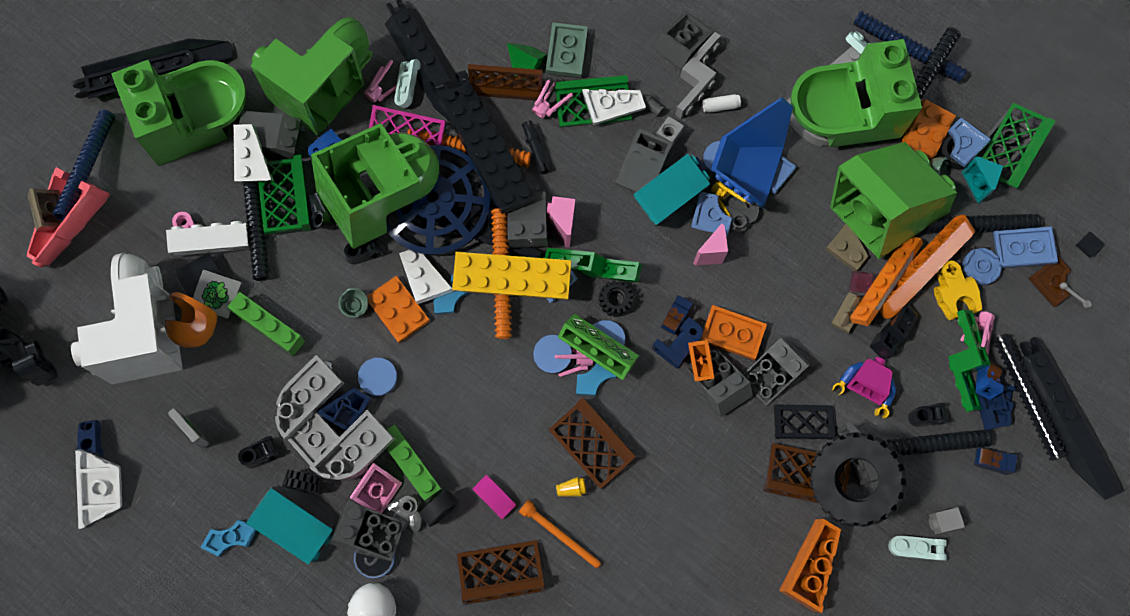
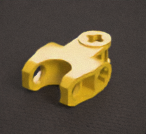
[934,261,982,321]

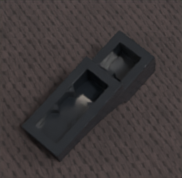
[869,303,919,359]

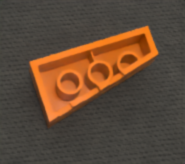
[779,519,841,613]

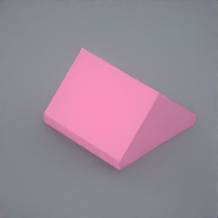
[693,224,728,266]
[350,463,402,513]

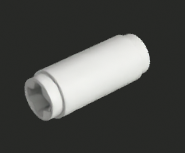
[702,94,741,113]

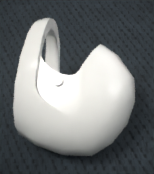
[347,583,396,616]

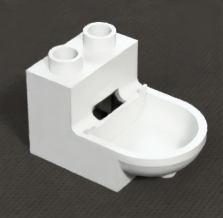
[71,253,183,385]

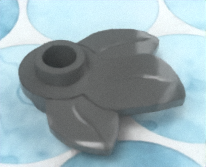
[722,199,759,232]
[385,495,422,532]

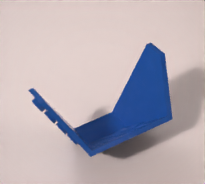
[711,97,793,210]

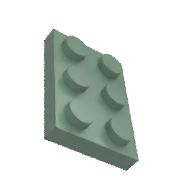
[546,22,588,78]

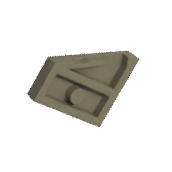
[825,224,868,272]

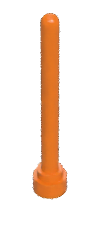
[519,500,601,568]

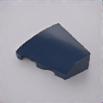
[977,385,1015,430]
[317,388,371,431]

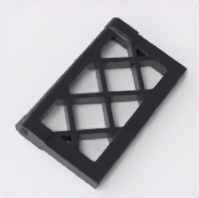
[774,405,835,440]

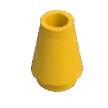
[556,477,587,497]

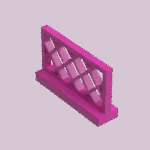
[369,105,446,145]

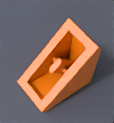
[688,339,715,381]

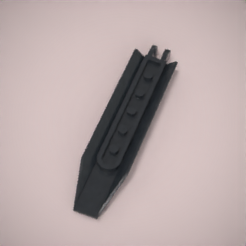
[385,0,459,122]
[72,38,233,99]
[1019,337,1123,500]

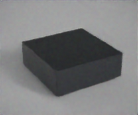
[1076,231,1104,258]

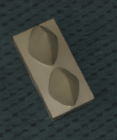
[831,292,863,334]

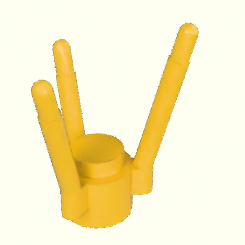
[711,181,750,217]

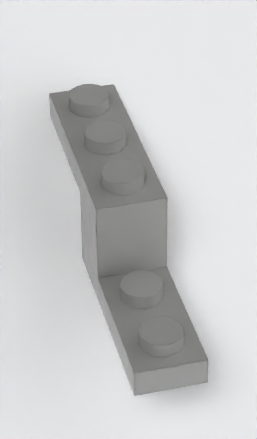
[675,32,721,119]

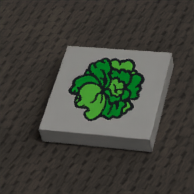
[190,270,241,318]
[168,408,211,448]

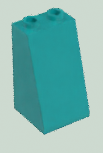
[633,154,710,225]
[246,487,333,565]

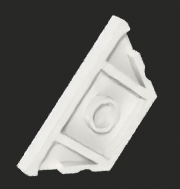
[75,449,122,529]

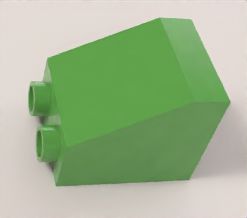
[830,142,957,259]

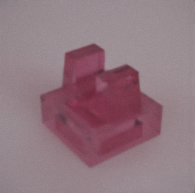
[849,271,873,293]

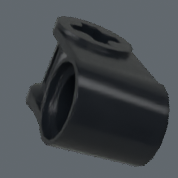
[344,238,383,265]
[908,403,950,427]
[238,436,280,469]

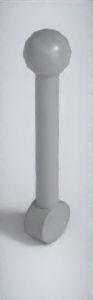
[1060,282,1092,308]

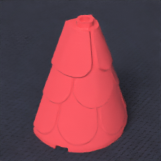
[26,167,110,268]

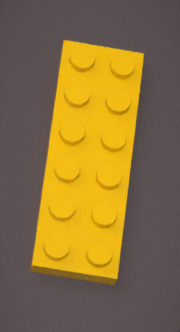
[452,252,572,300]

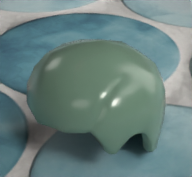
[930,157,949,176]
[338,288,368,318]

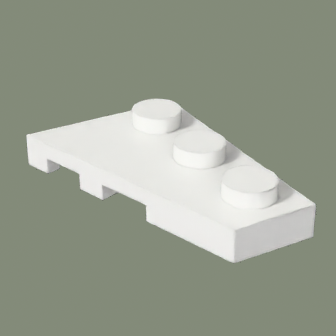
[582,89,646,125]
[234,124,274,182]
[399,250,453,304]

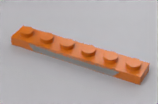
[850,237,923,326]

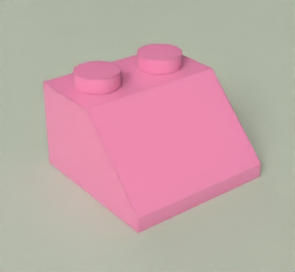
[547,196,575,248]

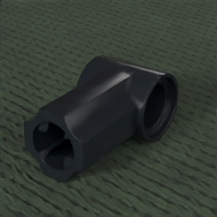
[307,193,337,230]

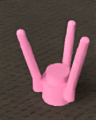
[363,60,397,103]
[532,80,573,118]
[960,312,995,354]
[555,348,593,377]

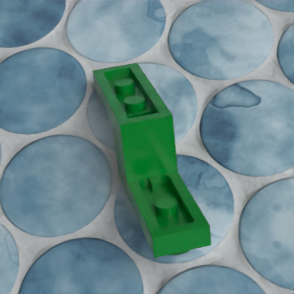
[545,248,643,283]
[948,309,991,412]

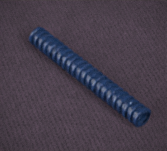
[853,11,967,83]
[52,109,115,221]

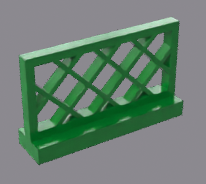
[555,75,632,128]
[982,103,1056,189]
[258,155,311,234]

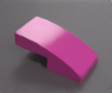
[472,475,516,519]

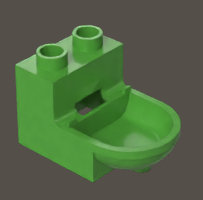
[250,17,372,137]
[790,39,922,147]
[111,60,246,166]
[311,123,439,249]

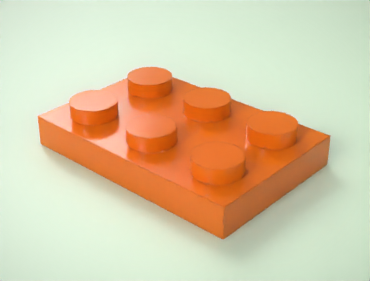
[901,99,956,161]
[367,276,430,343]
[700,305,767,361]

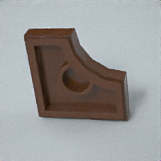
[1028,256,1071,307]

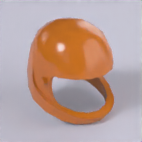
[165,292,218,348]

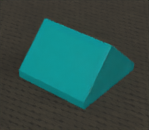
[961,156,1003,204]

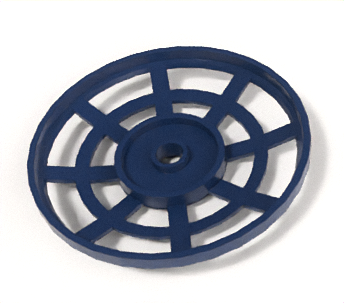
[378,145,491,255]

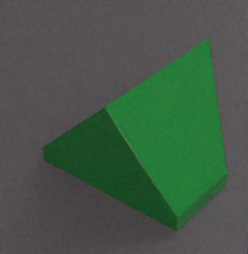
[507,43,547,80]

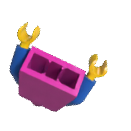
[832,357,896,418]

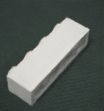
[166,221,250,256]

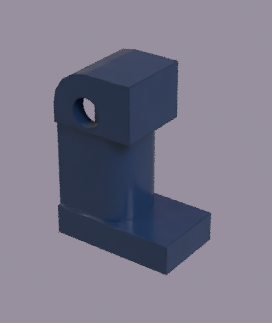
[651,317,703,369]

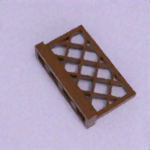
[468,64,543,101]
[548,397,637,489]
[763,443,850,503]
[457,540,545,605]

